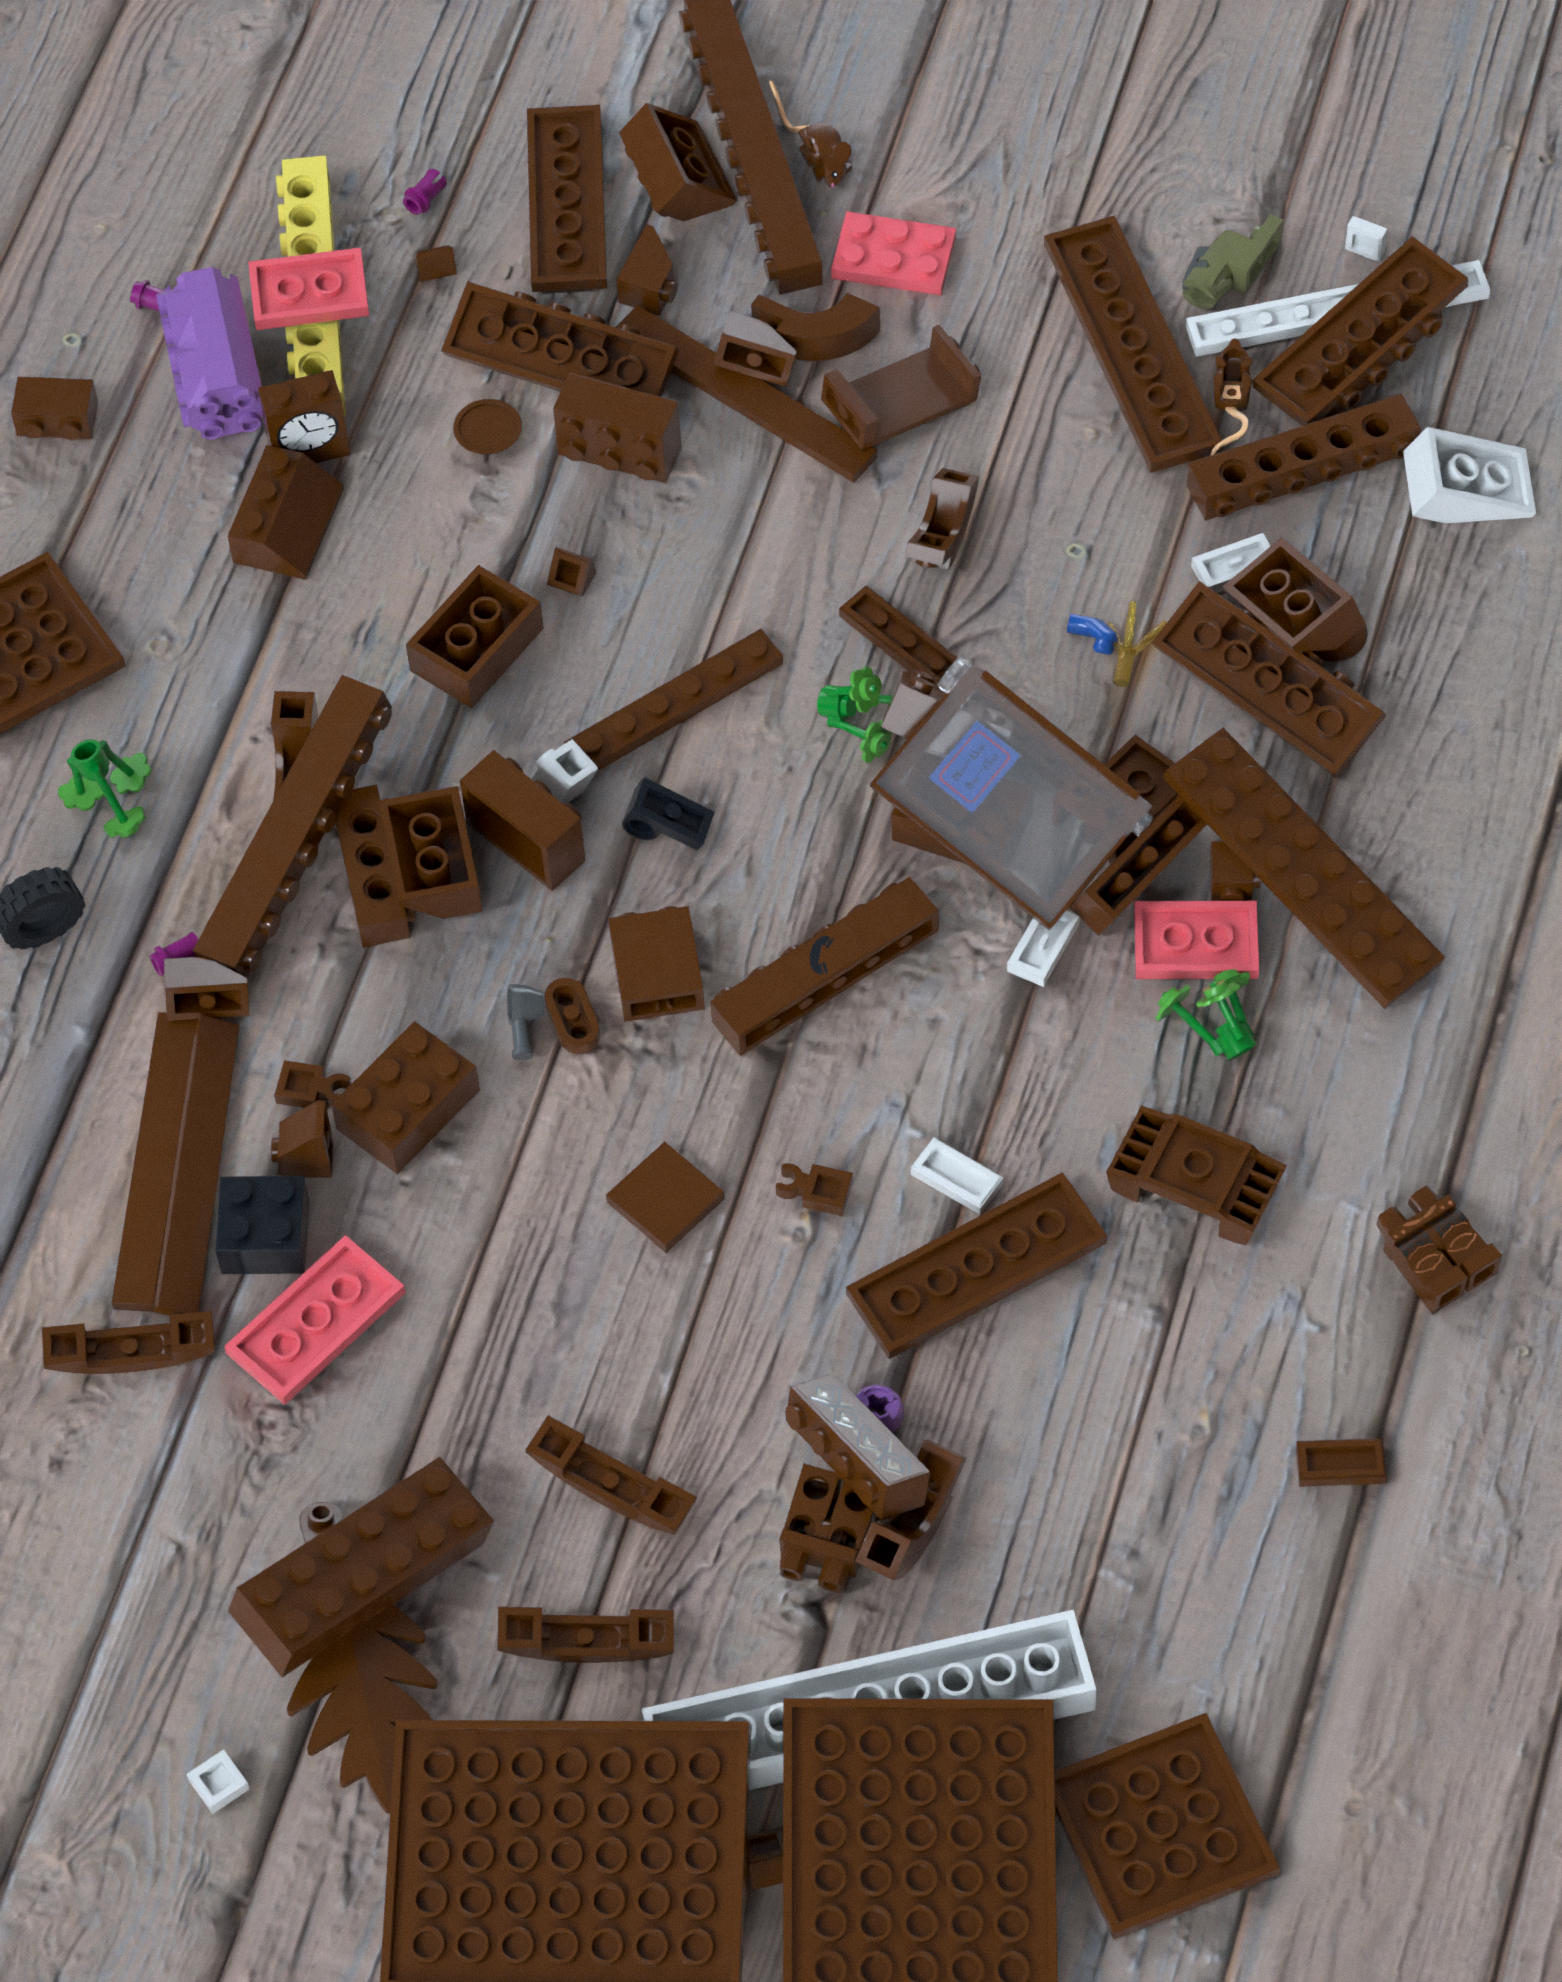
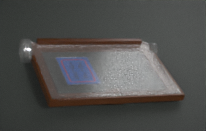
[870,654,1153,931]

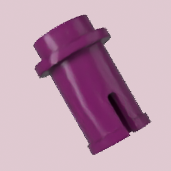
[403,169,447,215]
[130,280,164,312]
[149,932,198,976]

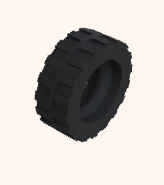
[0,867,85,950]

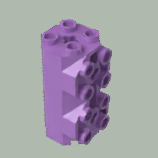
[156,267,263,440]

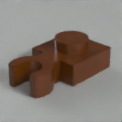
[274,1060,352,1108]
[775,1163,853,1216]

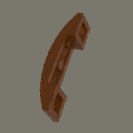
[42,1311,215,1374]
[526,1415,697,1535]
[497,1607,674,1663]

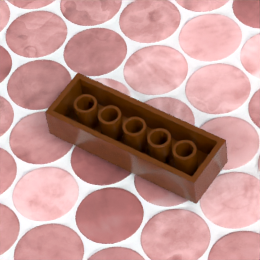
[228,1457,494,1677]

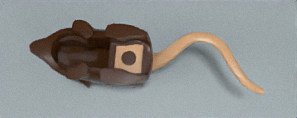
[769,81,852,188]
[1211,338,1252,455]

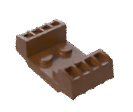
[1106,1105,1287,1246]

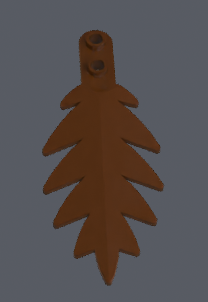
[287,1502,438,1814]

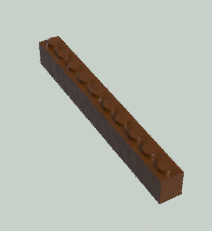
[679,0,823,295]

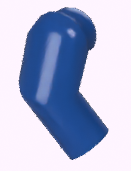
[1067,614,1118,655]

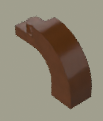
[271,691,318,801]
[855,1439,967,1580]

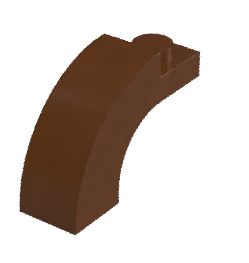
[751,292,880,361]
[905,468,980,570]

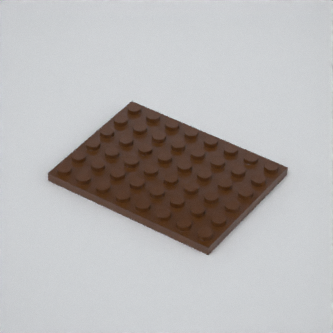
[783,1698,1058,1982]
[380,1720,752,1982]

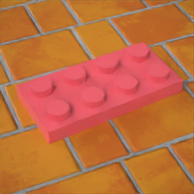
[224,1235,406,1405]

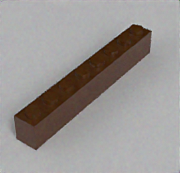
[193,675,392,978]

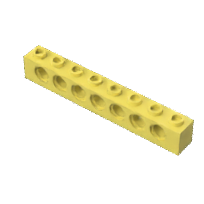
[276,156,346,415]

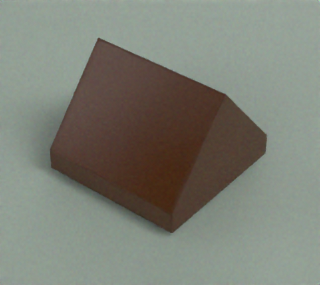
[413,245,457,282]
[546,547,596,597]

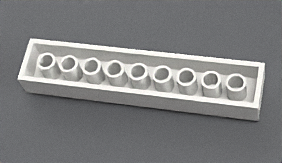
[642,1610,1096,1790]

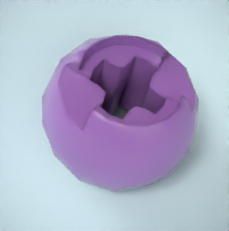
[856,1384,904,1433]

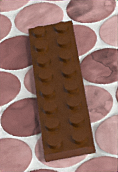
[1044,215,1223,473]
[1163,727,1445,1009]

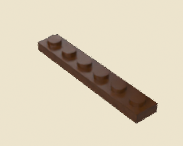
[564,629,783,772]

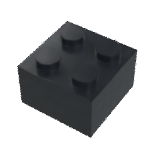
[215,1176,309,1274]

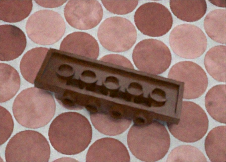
[1252,236,1468,426]
[441,281,679,397]
[1151,581,1386,778]

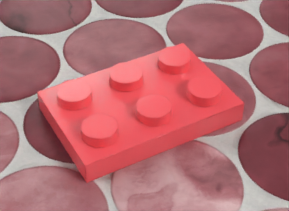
[831,211,956,296]
[248,247,369,330]
[1134,901,1259,979]

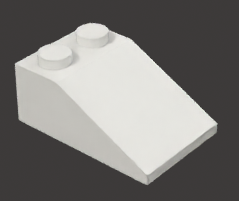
[1403,427,1536,523]

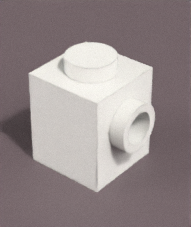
[532,739,598,804]

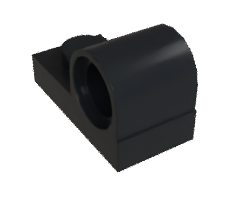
[622,777,715,850]

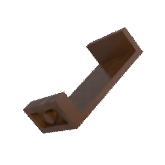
[821,325,981,451]

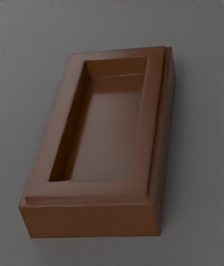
[1296,1438,1386,1487]

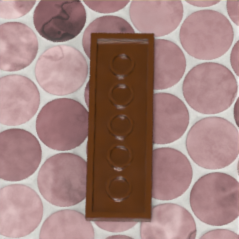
[527,105,607,292]
[846,1172,1107,1359]

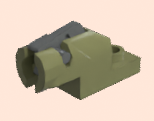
[1182,214,1283,309]

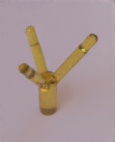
[1107,601,1167,687]

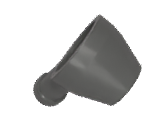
[507,984,544,1060]

